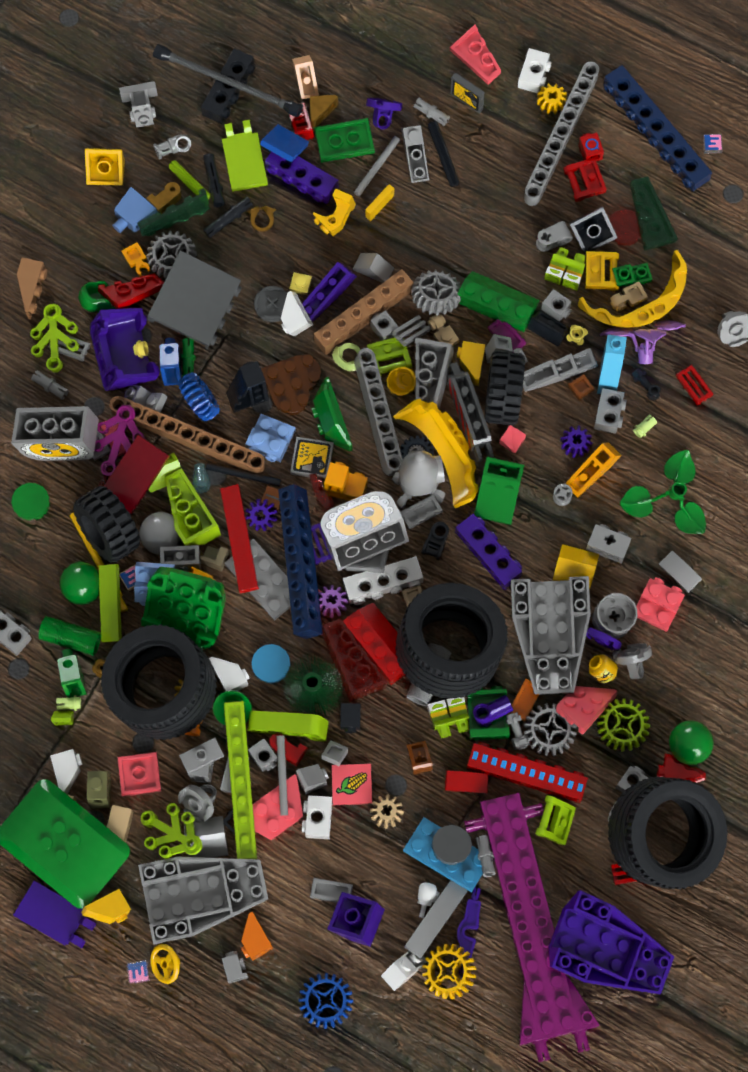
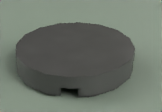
[254,286,287,323]
[432,825,472,865]

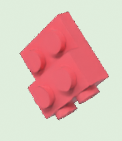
[636,577,685,632]

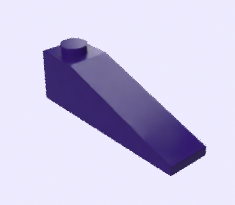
[302,262,357,323]

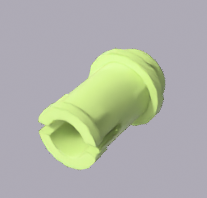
[633,414,657,438]
[56,695,81,711]

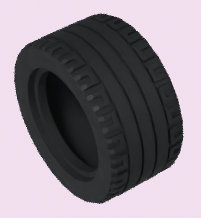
[395,583,508,699]
[101,625,217,740]
[608,777,728,889]

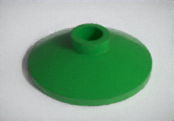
[213,690,252,726]

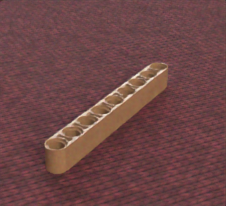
[109,396,265,474]

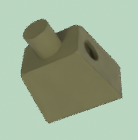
[87,771,111,809]

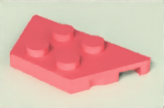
[556,686,617,734]
[233,774,303,840]

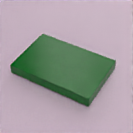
[314,118,375,163]

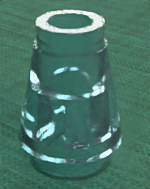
[192,463,211,493]

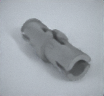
[413,97,450,126]
[31,370,69,400]
[476,835,496,877]

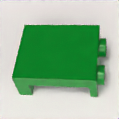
[467,686,510,741]

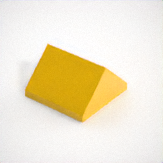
[85,148,125,185]
[552,544,599,591]

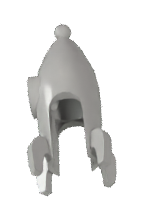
[392,450,445,510]

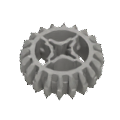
[147,231,197,279]
[411,269,461,316]
[524,703,577,756]

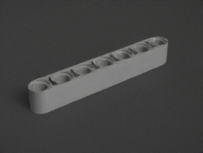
[354,348,403,476]

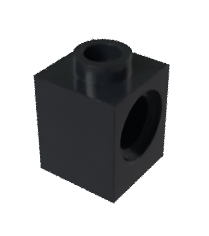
[340,703,361,734]

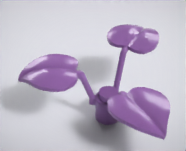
[600,320,686,364]

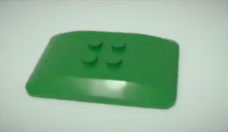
[0,779,130,909]

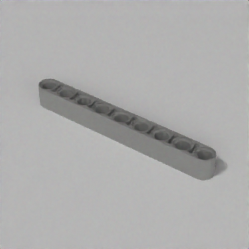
[524,62,599,206]

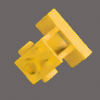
[313,188,356,237]

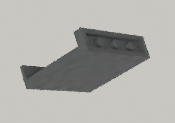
[147,250,242,350]

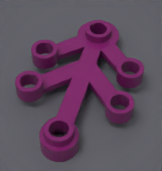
[94,405,145,477]

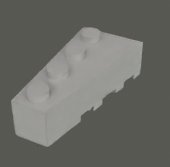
[415,338,454,410]

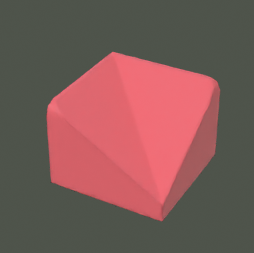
[499,425,526,453]

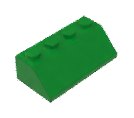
[457,271,540,332]

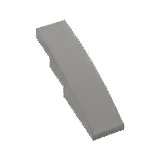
[523,348,598,392]
[404,880,468,959]

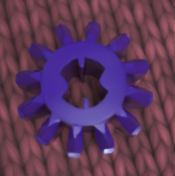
[560,426,593,458]
[245,499,278,531]

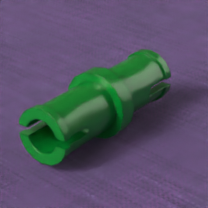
[181,338,196,376]

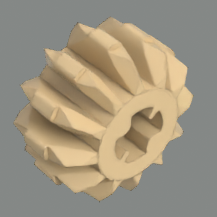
[370,794,404,829]

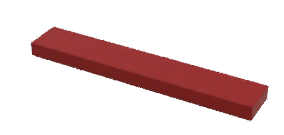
[220,484,259,594]

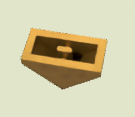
[310,95,338,130]

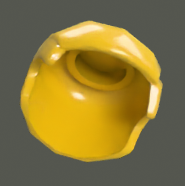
[386,367,416,396]

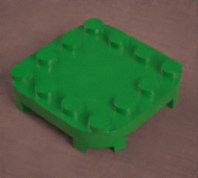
[141,567,226,650]

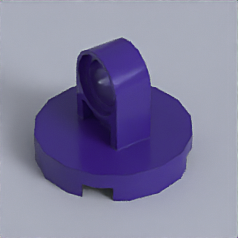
[366,98,403,129]

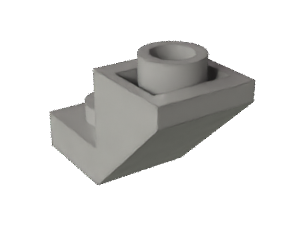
[124,385,167,413]

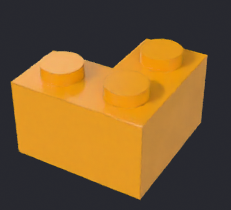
[324,462,368,501]

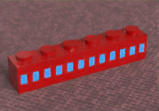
[467,742,588,803]

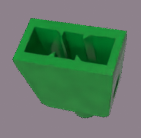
[57,649,87,698]

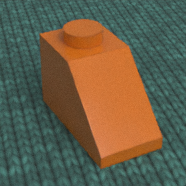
[241,912,273,961]

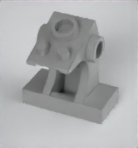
[119,81,158,127]

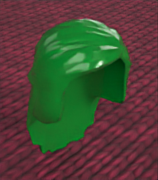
[78,281,116,312]

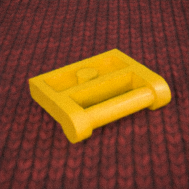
[585,251,619,291]

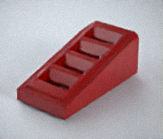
[289,102,314,140]

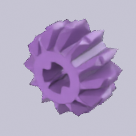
[318,585,349,618]

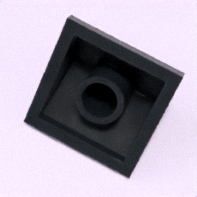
[569,206,618,255]

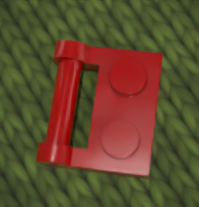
[563,157,607,202]

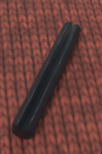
[428,121,459,187]

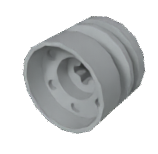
[592,593,638,639]

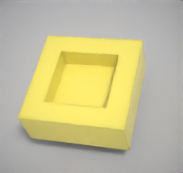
[289,272,312,296]

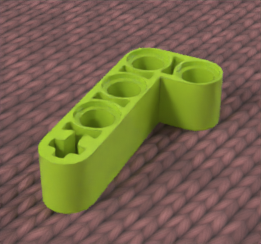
[247,711,329,742]

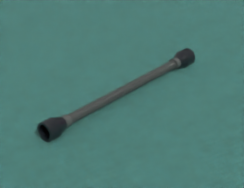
[153,44,303,118]

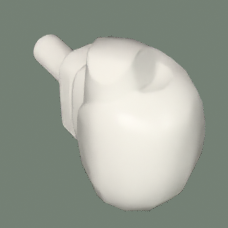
[417,882,440,918]

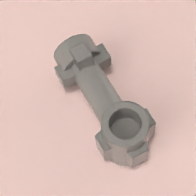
[506,712,530,750]

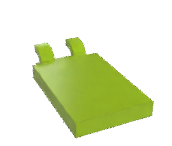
[222,120,268,192]

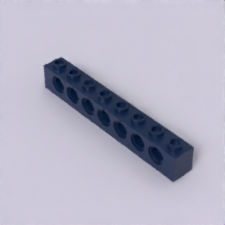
[603,65,712,192]
[278,484,323,639]

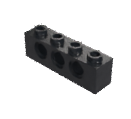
[201,48,256,124]

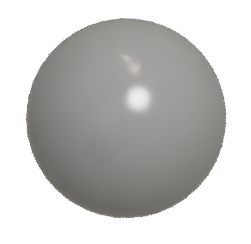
[139,512,181,555]

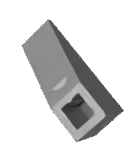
[401,125,429,183]

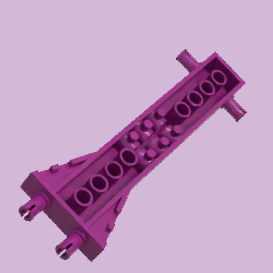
[464,793,600,1062]

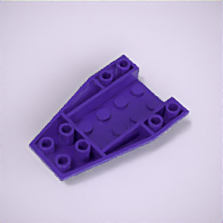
[549,890,674,995]

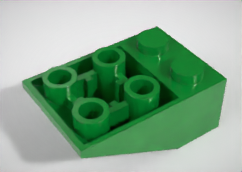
[474,457,524,525]

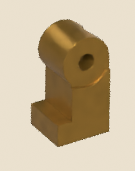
[146,182,181,217]

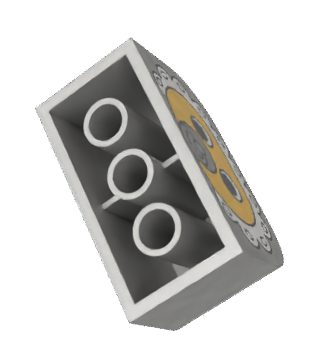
[11,406,99,461]
[320,491,409,571]

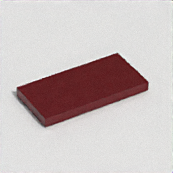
[104,435,170,515]

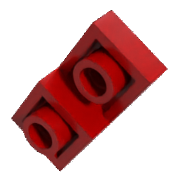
[445,771,488,794]

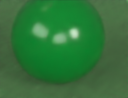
[60,562,100,605]
[669,720,714,765]

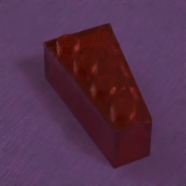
[322,619,388,702]

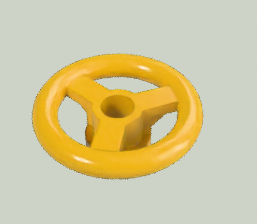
[150,944,180,984]

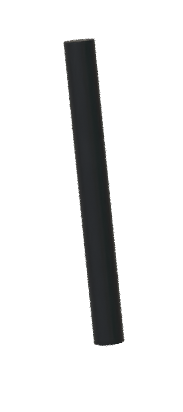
[206,462,281,487]

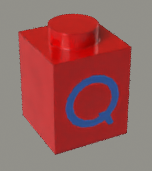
[578,132,604,161]

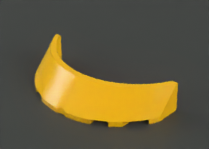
[578,250,687,328]
[393,399,478,508]

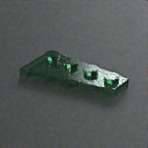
[630,176,678,251]
[137,188,210,237]

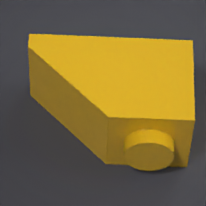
[457,341,485,386]
[81,889,131,924]

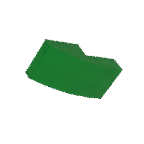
[612,263,653,286]

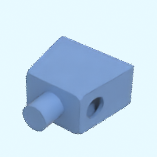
[112,187,158,233]

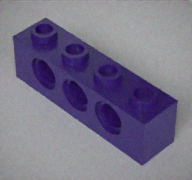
[265,151,339,205]
[455,514,522,590]

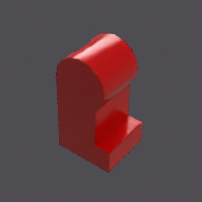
[269,733,307,767]

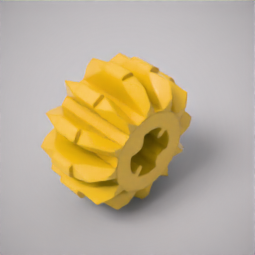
[537,83,567,115]

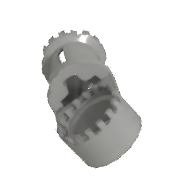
[153,134,191,160]

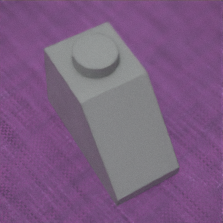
[296,764,329,795]

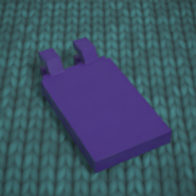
[13,881,96,948]

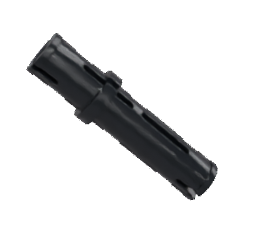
[203,153,225,208]
[203,196,253,239]

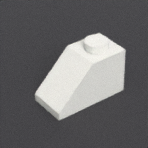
[281,291,313,336]
[209,657,250,691]
[51,749,82,794]

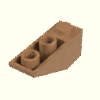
[17,257,47,319]

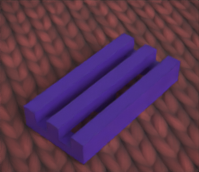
[311,523,332,565]

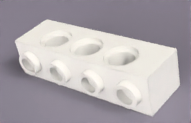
[343,556,423,605]

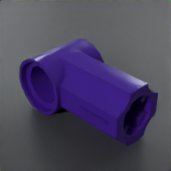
[473,695,513,727]

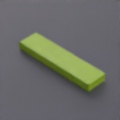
[99,564,122,643]

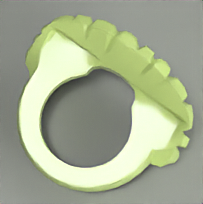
[332,343,362,371]

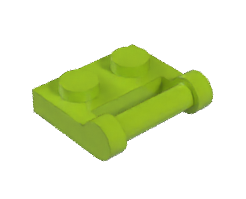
[367,337,412,376]
[535,795,576,845]

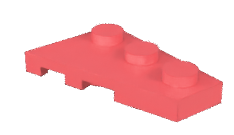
[450,25,501,85]

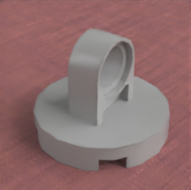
[717,311,748,347]
[612,643,652,679]
[178,784,217,822]

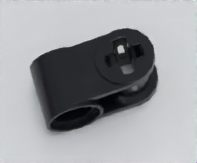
[421,522,449,561]

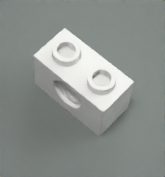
[518,48,552,93]
[302,795,333,840]

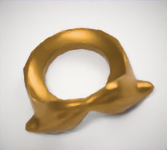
[247,206,276,232]

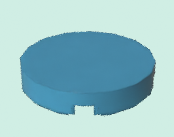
[252,644,291,683]

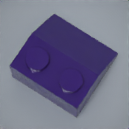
[327,892,385,947]

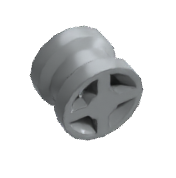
[553,484,573,506]

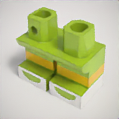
[544,247,585,291]
[427,697,469,739]

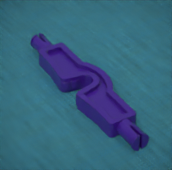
[457,888,481,978]

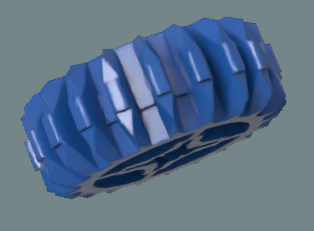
[179,372,220,421]
[298,973,353,1029]

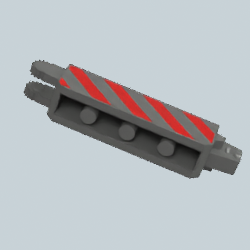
[447,362,494,462]

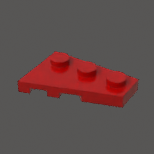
[98,274,164,309]

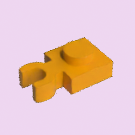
[121,242,150,277]

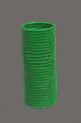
[38,616,101,656]

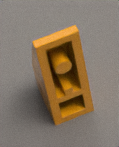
[565,442,622,498]

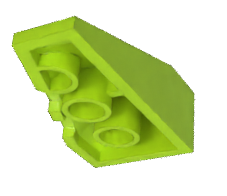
[165,468,221,546]

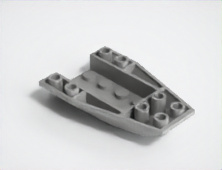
[511,576,591,694]
[138,857,268,945]

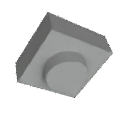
[322,740,348,766]

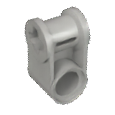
[536,221,573,252]

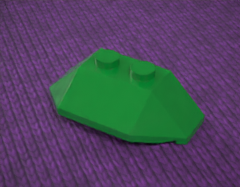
[311,377,353,452]

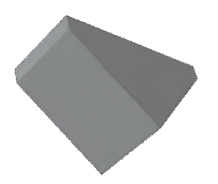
[353,253,394,283]

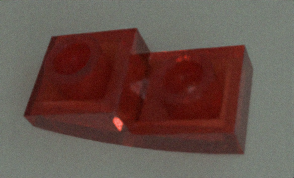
[309,473,333,513]

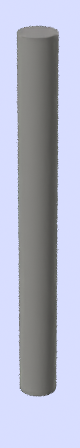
[354,136,400,197]
[277,736,288,816]

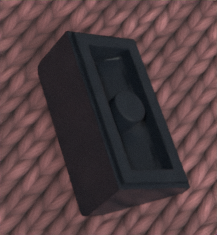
[527,310,570,346]

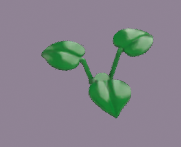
[620,450,706,534]

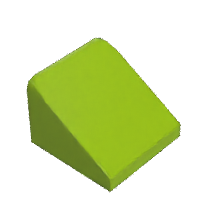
[51,710,74,726]

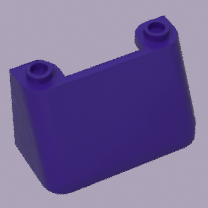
[90,308,160,391]

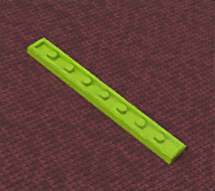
[224,701,257,859]

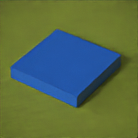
[260,124,309,162]

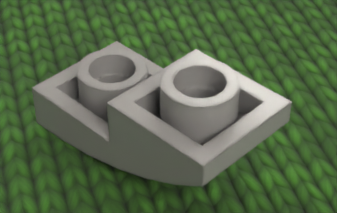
[659,551,702,593]

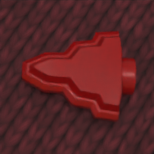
[657,754,706,783]

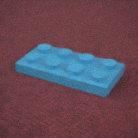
[403,817,483,893]

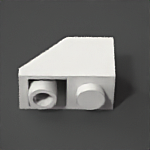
[381,951,427,991]

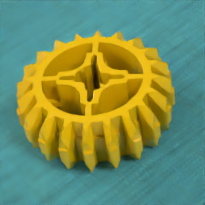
[422,944,477,999]

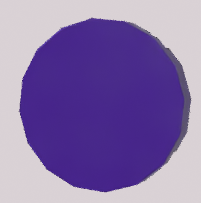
[586,627,622,651]

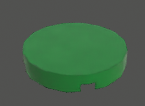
[11,483,50,521]

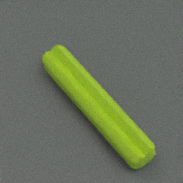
[169,160,211,202]

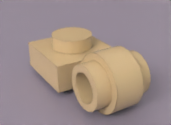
[610,282,648,312]
[427,314,459,346]

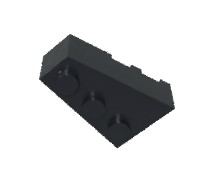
[226,361,269,413]

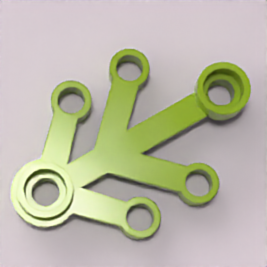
[30,304,79,373]
[141,803,202,859]

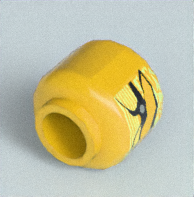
[589,654,618,683]

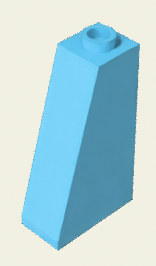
[597,335,627,394]

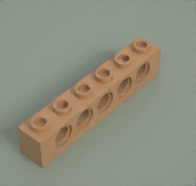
[314,269,414,355]

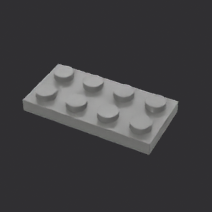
[224,539,291,621]

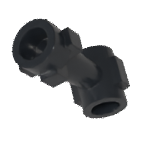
[632,368,661,401]

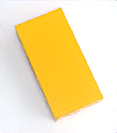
[365,184,394,221]

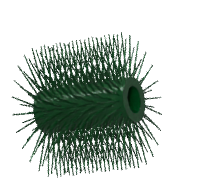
[283,654,343,718]

